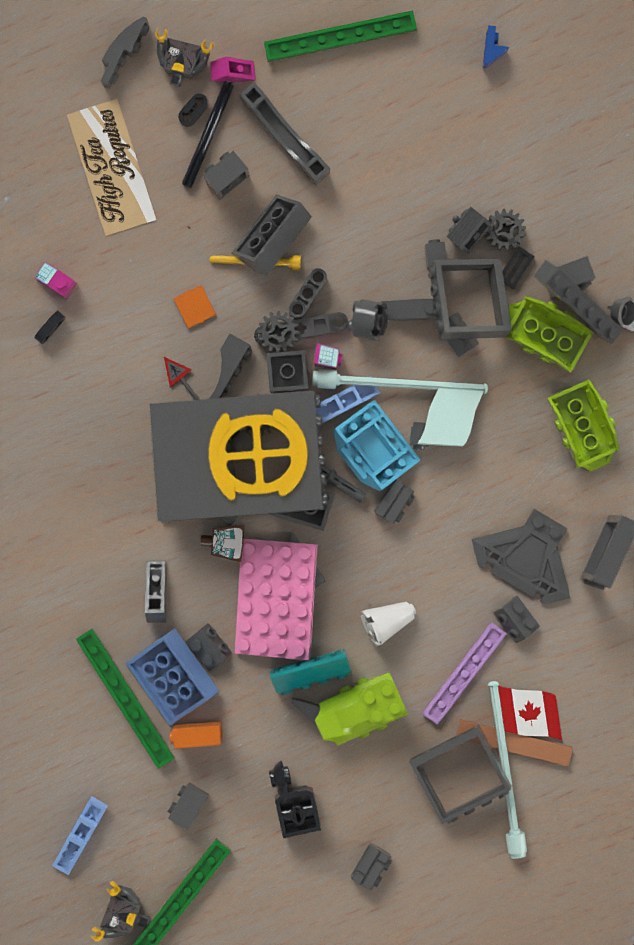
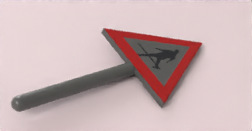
[164,357,200,400]

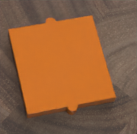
[174,285,216,329]

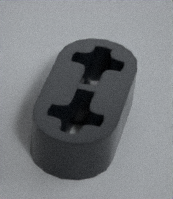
[178,93,208,127]
[34,311,65,344]

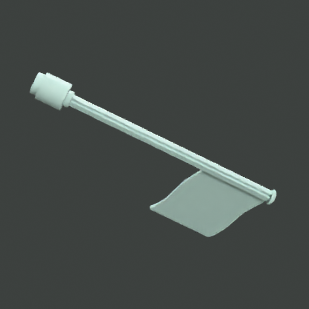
[312,369,488,447]

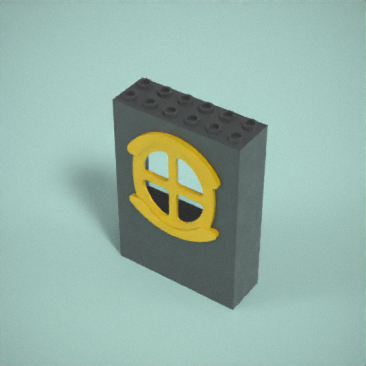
[149,391,328,522]

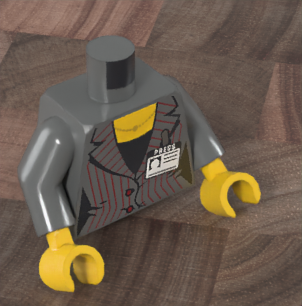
[155,28,214,87]
[90,881,149,941]

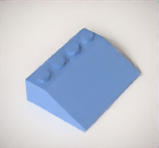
[125,628,219,726]

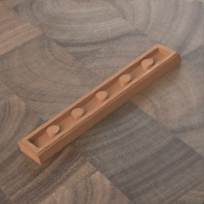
[456,719,573,766]

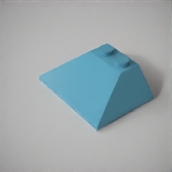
[333,400,420,491]

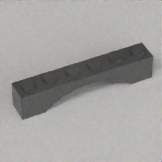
[240,82,330,185]
[533,260,623,344]
[209,333,251,399]

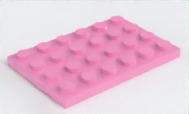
[235,538,318,661]

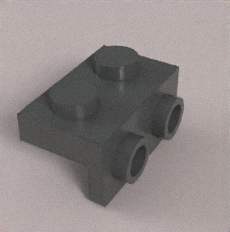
[494,595,540,643]
[185,623,232,671]

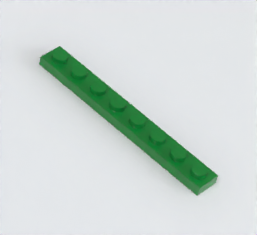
[264,10,417,62]
[76,628,175,769]
[133,838,231,945]

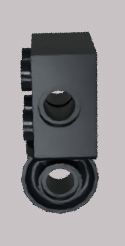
[269,760,321,839]

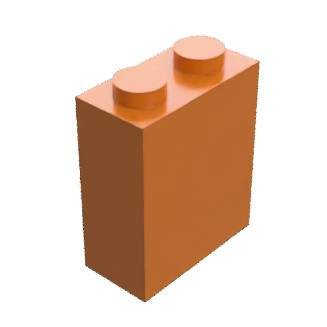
[170,720,223,749]

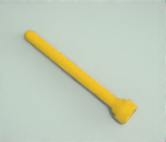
[209,255,301,271]

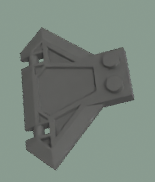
[472,509,570,605]

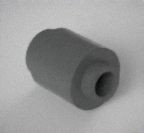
[409,422,429,450]

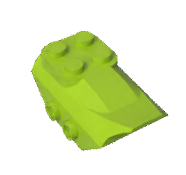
[506,296,593,372]
[547,380,620,472]
[315,672,408,746]

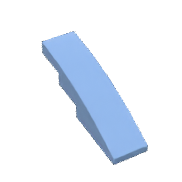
[318,376,380,424]
[52,796,108,875]

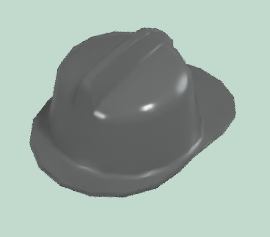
[607,297,634,331]

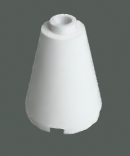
[361,602,416,647]

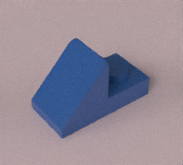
[483,25,509,68]

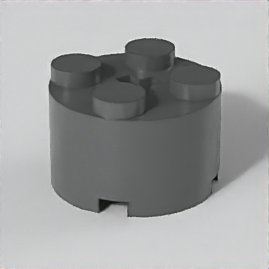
[348,299,388,341]

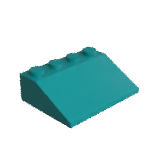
[270,649,351,695]

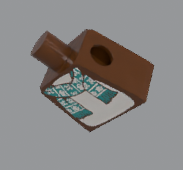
[200,525,245,562]

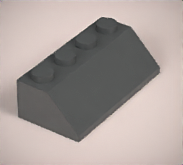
[232,195,312,276]

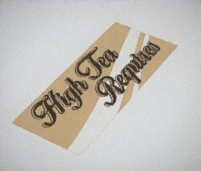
[67,99,156,236]

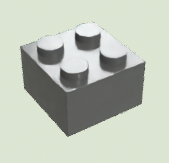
[203,151,250,200]
[266,350,308,393]

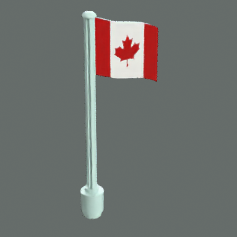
[488,681,562,859]

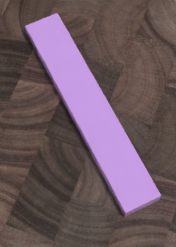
[422,622,507,725]

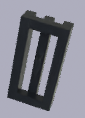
[503,246,535,289]

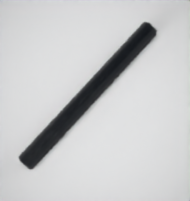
[182,81,234,188]

